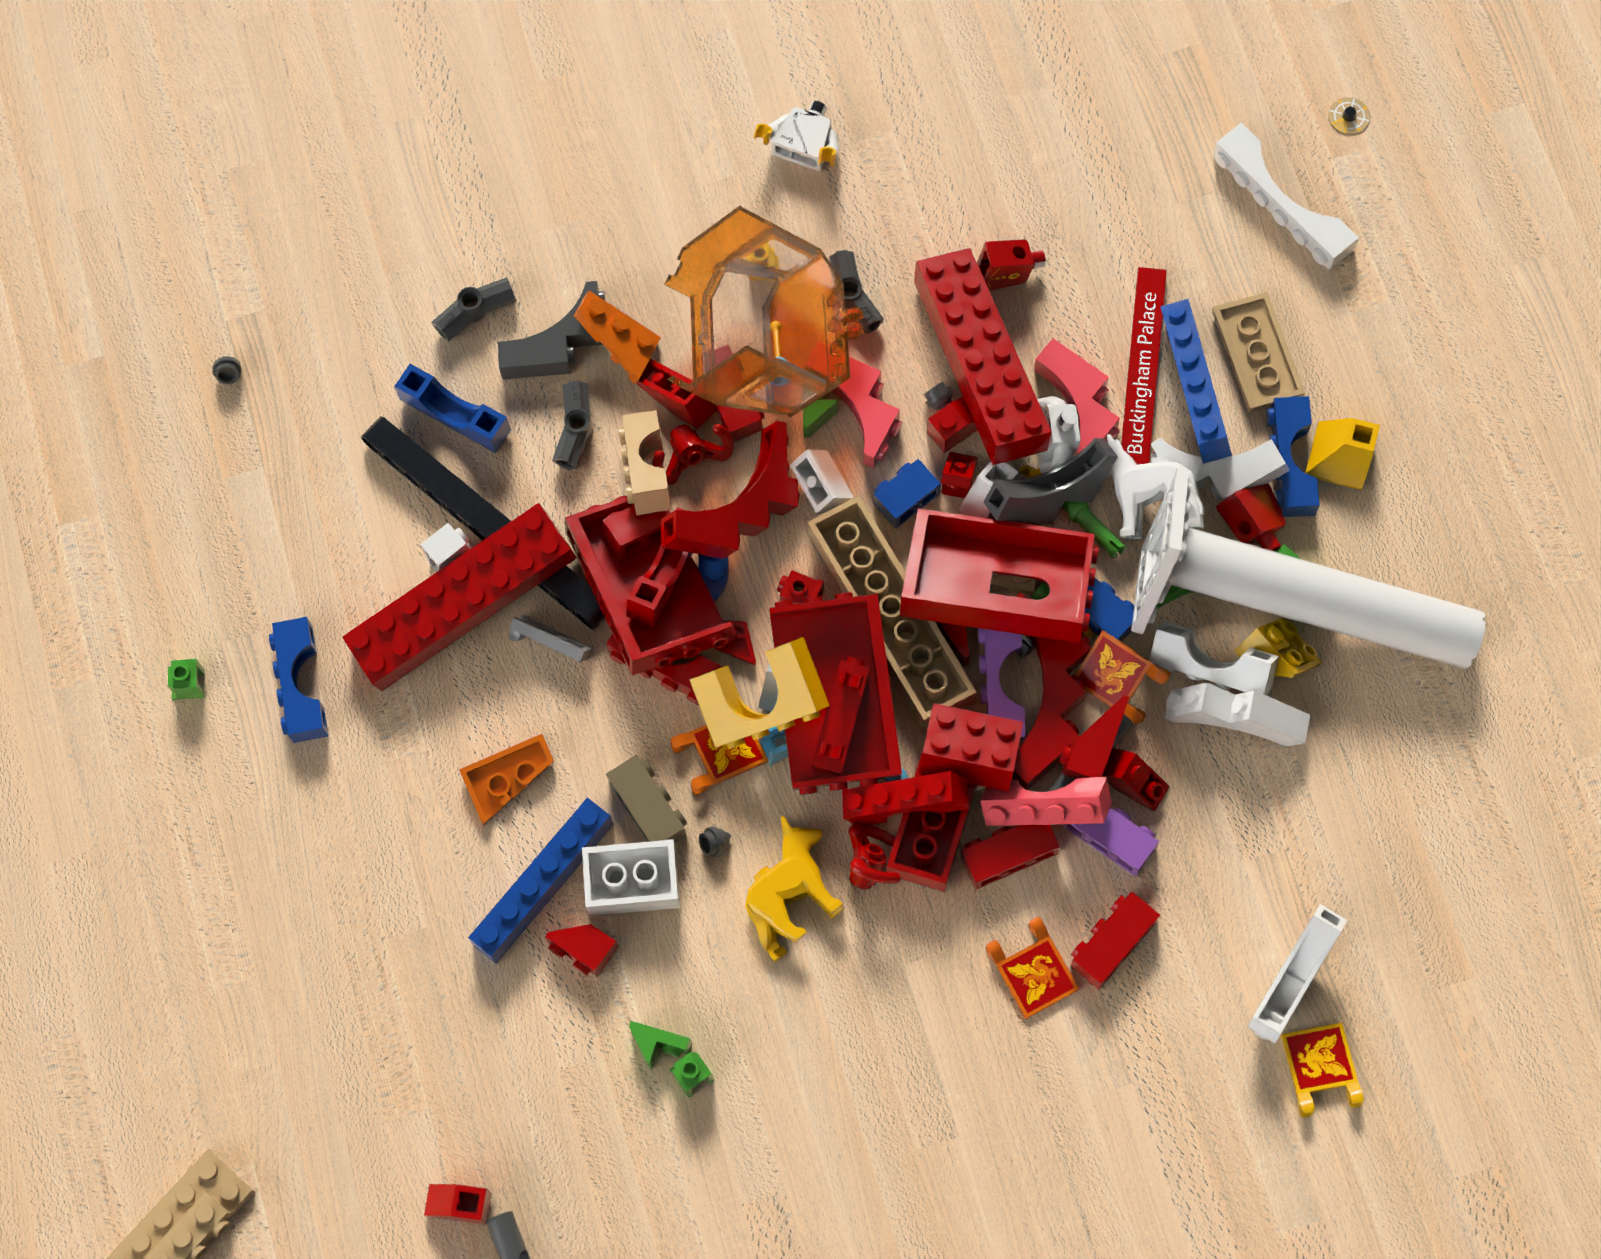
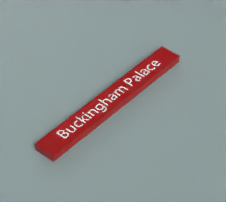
[1121,267,1167,465]

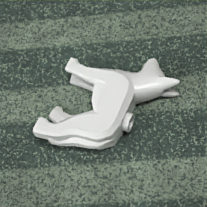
[1107,434,1204,541]

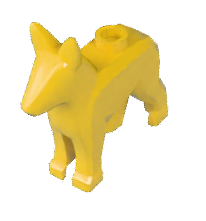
[745,816,844,963]

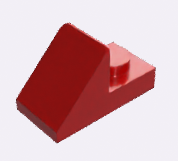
[941,452,978,499]

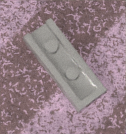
[509,615,593,662]

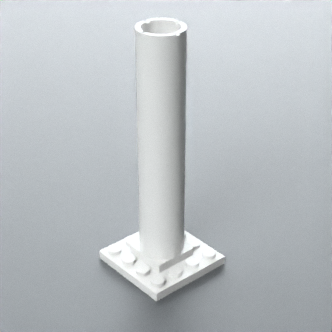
[1131,467,1486,669]

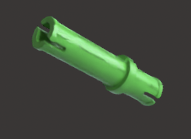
[1062,501,1126,559]

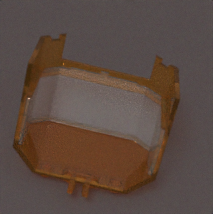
[664,205,864,417]

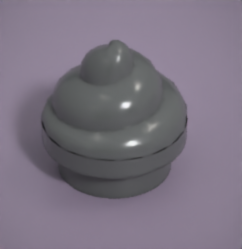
[212,356,242,385]
[924,382,953,410]
[699,826,731,857]

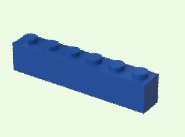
[1160,298,1232,464]
[468,797,614,964]

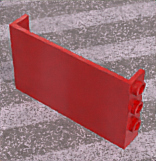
[565,496,733,676]
[769,592,902,795]

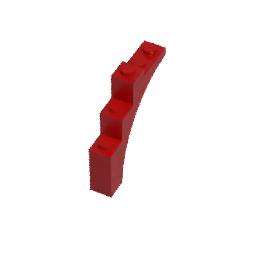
[661,421,800,559]
[1012,592,1091,790]

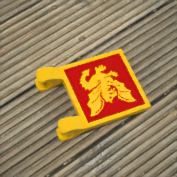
[1281,1022,1364,1118]

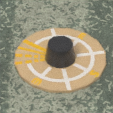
[1328,97,1370,135]

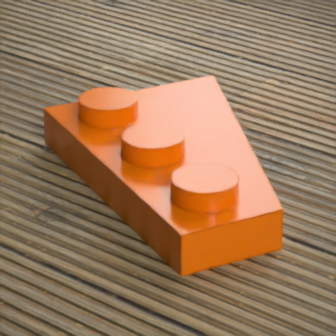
[574,290,661,384]
[459,734,554,826]

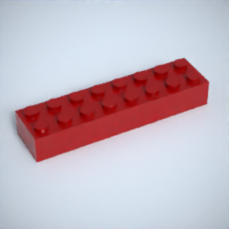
[914,248,1052,465]
[342,503,577,691]

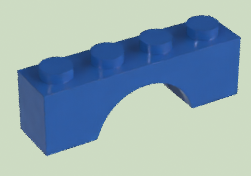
[394,364,511,453]
[1266,396,1320,517]
[269,617,329,743]

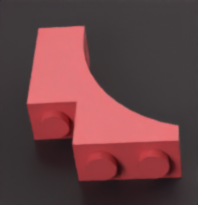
[1034,338,1120,456]
[806,343,902,468]

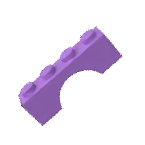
[978,628,1026,739]

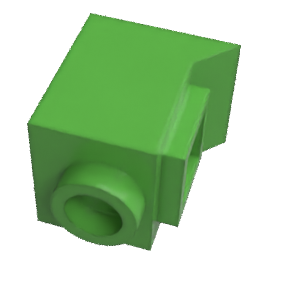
[168,659,205,700]
[669,1052,714,1098]

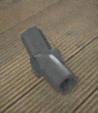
[829,250,884,334]
[431,277,516,341]
[552,381,593,470]

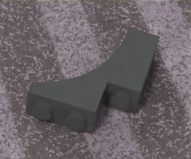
[498,281,606,379]
[983,438,1118,524]

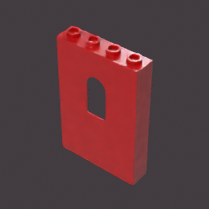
[899,508,1099,643]

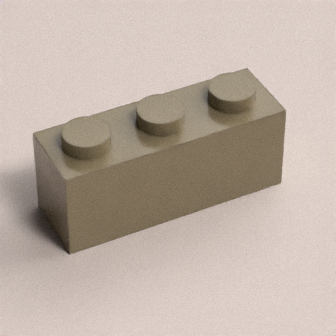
[606,755,687,843]

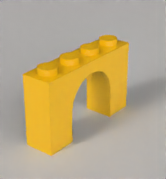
[690,637,829,749]

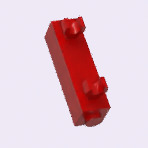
[811,657,870,776]

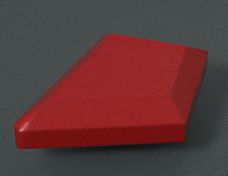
[714,620,756,666]

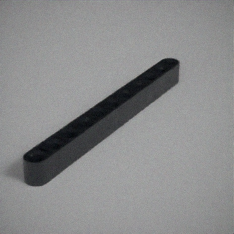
[361,416,605,630]

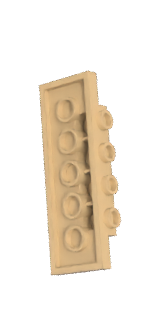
[106,1149,255,1259]

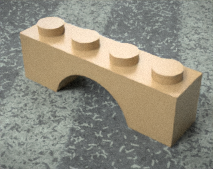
[618,410,672,515]

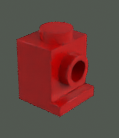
[777,570,824,605]

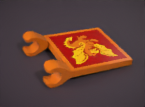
[1075,630,1171,724]
[671,724,768,795]
[986,917,1080,1019]

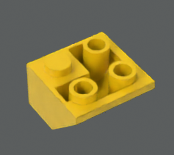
[1305,418,1380,491]
[1234,618,1322,678]

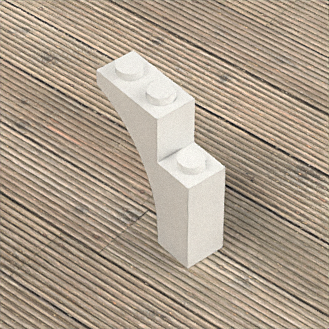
[1151,438,1290,501]
[1165,682,1310,747]
[1247,904,1347,1043]

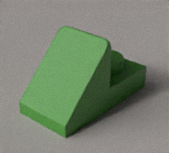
[803,373,839,438]
[629,1021,692,1070]

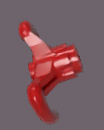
[652,424,734,486]
[848,823,901,890]

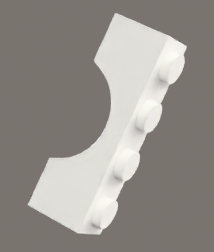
[1150,622,1279,695]

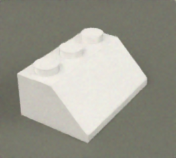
[582,839,680,916]

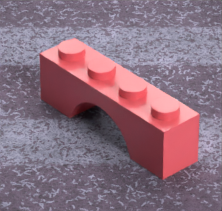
[980,777,1112,826]

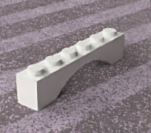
[1213,123,1359,270]

